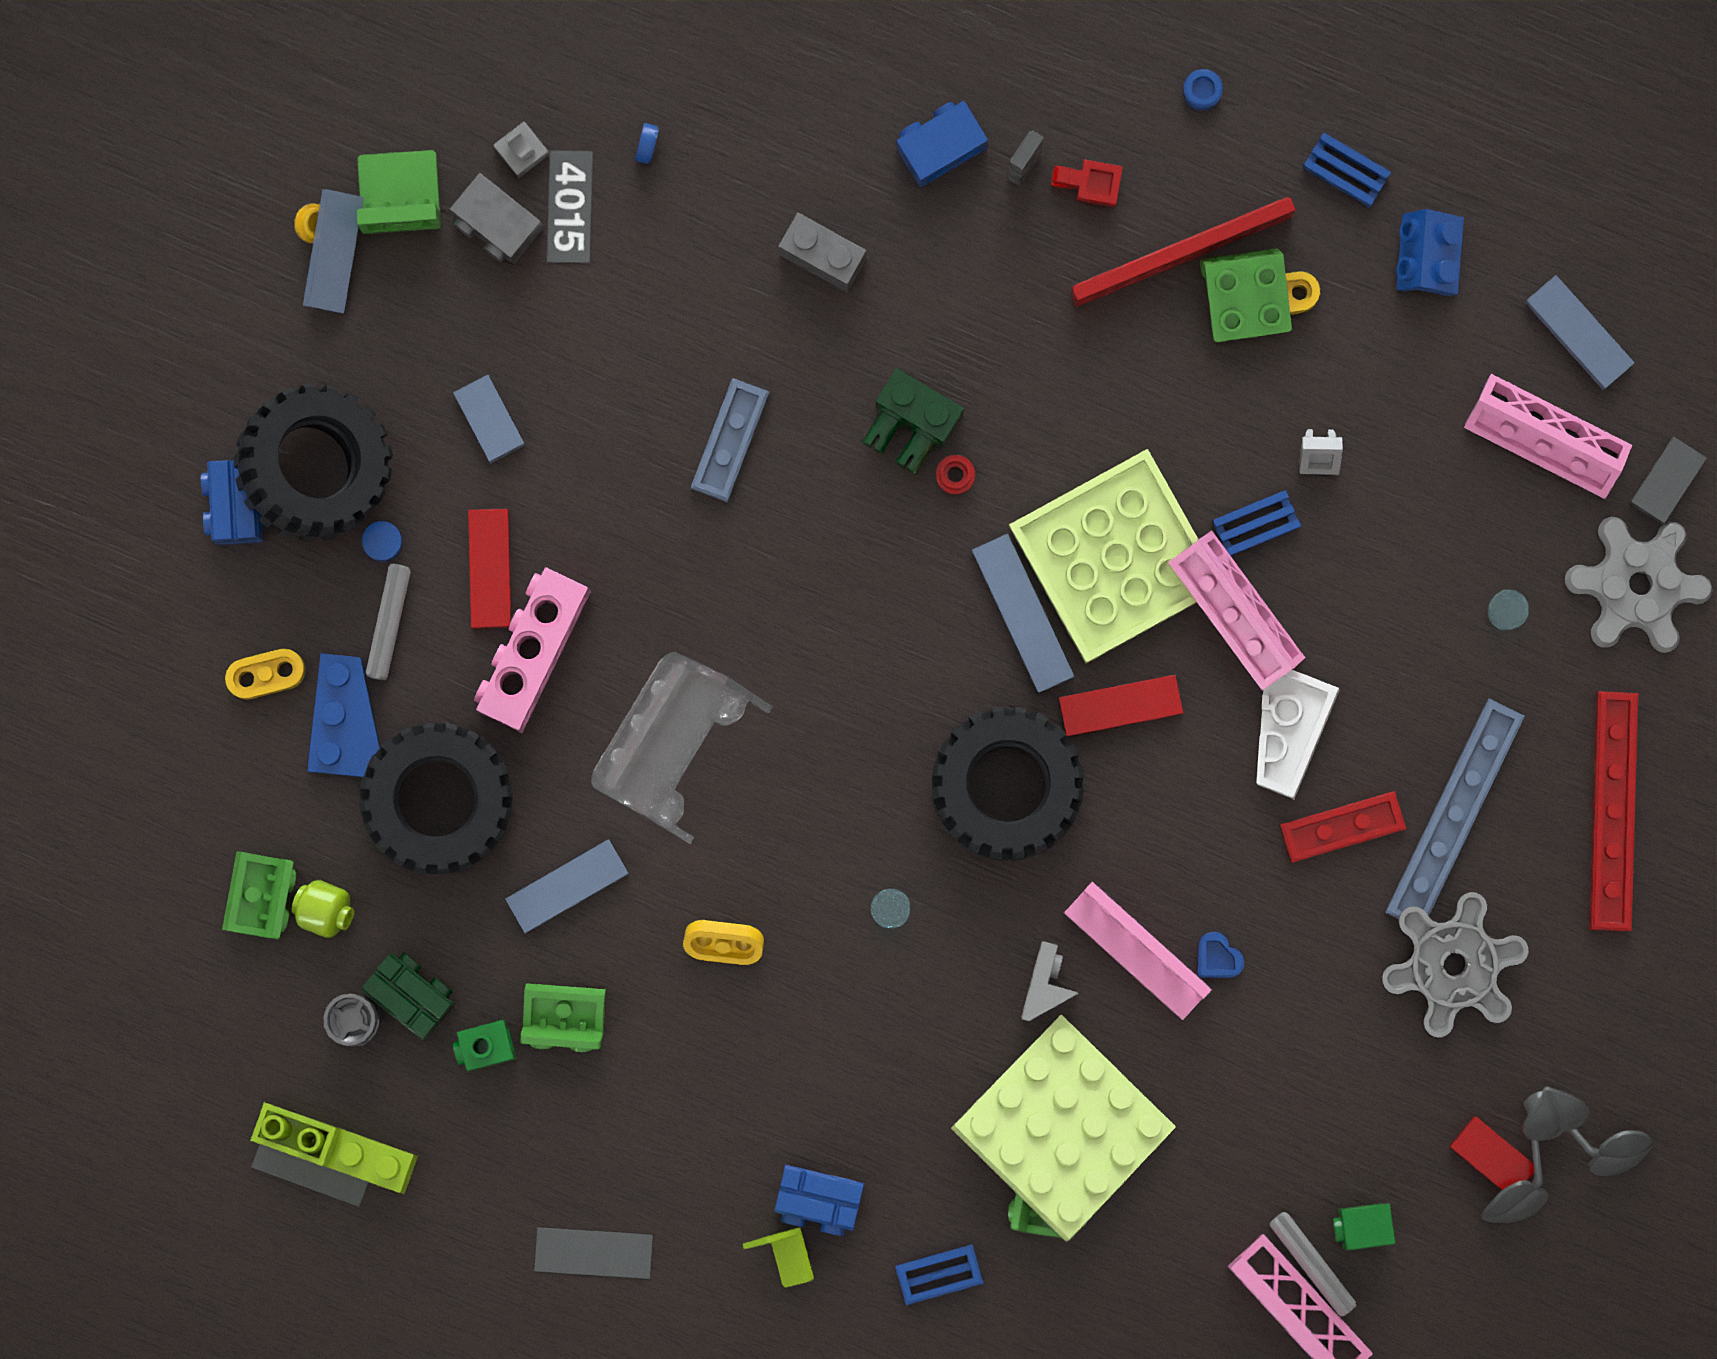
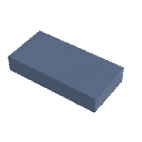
[453,375,525,464]

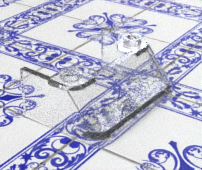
[591,652,773,844]

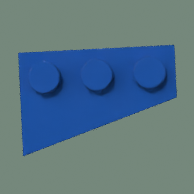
[307,653,380,778]

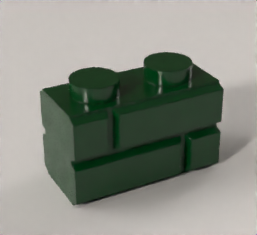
[361,952,456,1041]

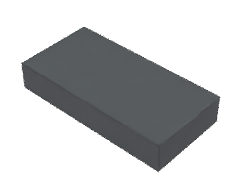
[1008,130,1044,186]
[1629,437,1707,525]

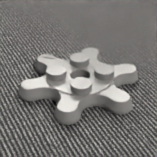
[1564,516,1713,653]
[1382,892,1529,1037]

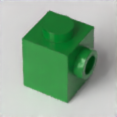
[453,1020,517,1071]
[1332,1203,1395,1250]

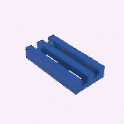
[1303,132,1391,208]
[1212,490,1301,556]
[895,1244,983,1305]

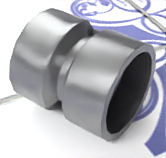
[323,994,382,1047]

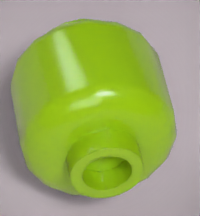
[292,880,354,938]

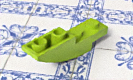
[251,1102,418,1194]

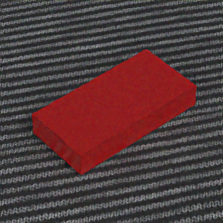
[1449,1116,1534,1191]

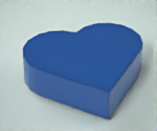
[1197,932,1244,978]

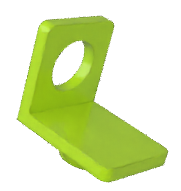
[743,1228,814,1287]

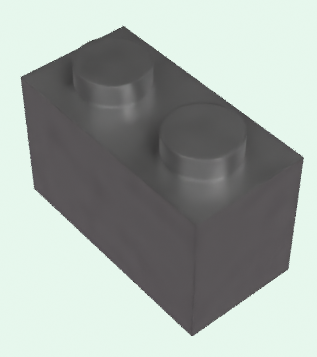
[450,173,543,265]
[778,213,867,293]

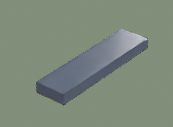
[972,534,1074,694]

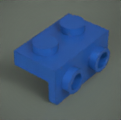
[1396,209,1464,296]

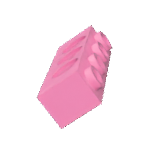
[474,567,591,734]

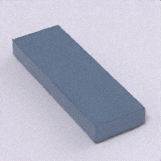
[303,189,364,313]
[1525,275,1634,390]
[691,378,769,503]
[505,839,629,934]

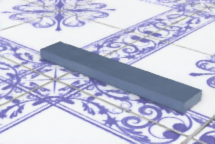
[1385,699,1525,920]

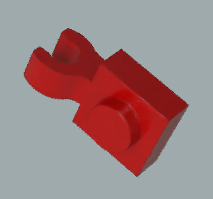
[1050,159,1123,208]

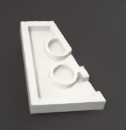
[1256,670,1340,800]

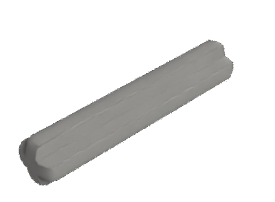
[366,564,411,680]
[1270,1212,1356,1317]

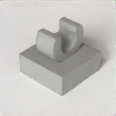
[494,121,549,178]
[1299,429,1343,475]

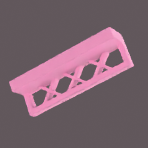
[1464,374,1632,499]
[1168,531,1305,691]
[1064,882,1212,1020]
[1227,1234,1373,1359]

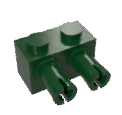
[861,368,964,475]

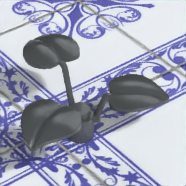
[1480,1087,1655,1223]

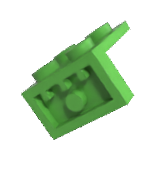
[357,150,441,234]
[1200,248,1292,342]

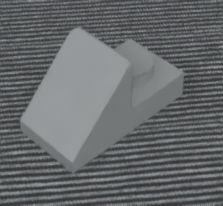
[1020,941,1078,1021]

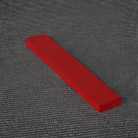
[1071,197,1296,307]
[1589,691,1638,932]

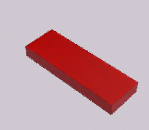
[468,509,512,629]
[1058,675,1183,737]
[1279,791,1406,863]

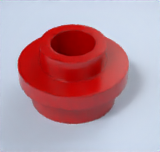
[936,455,975,495]

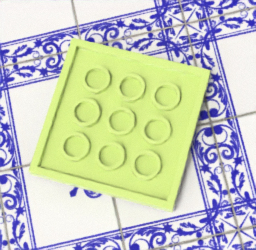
[1009,449,1199,664]
[951,1014,1176,1242]

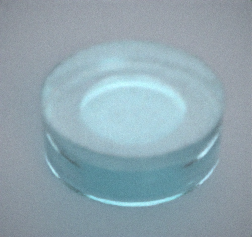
[1488,590,1529,630]
[871,889,911,929]

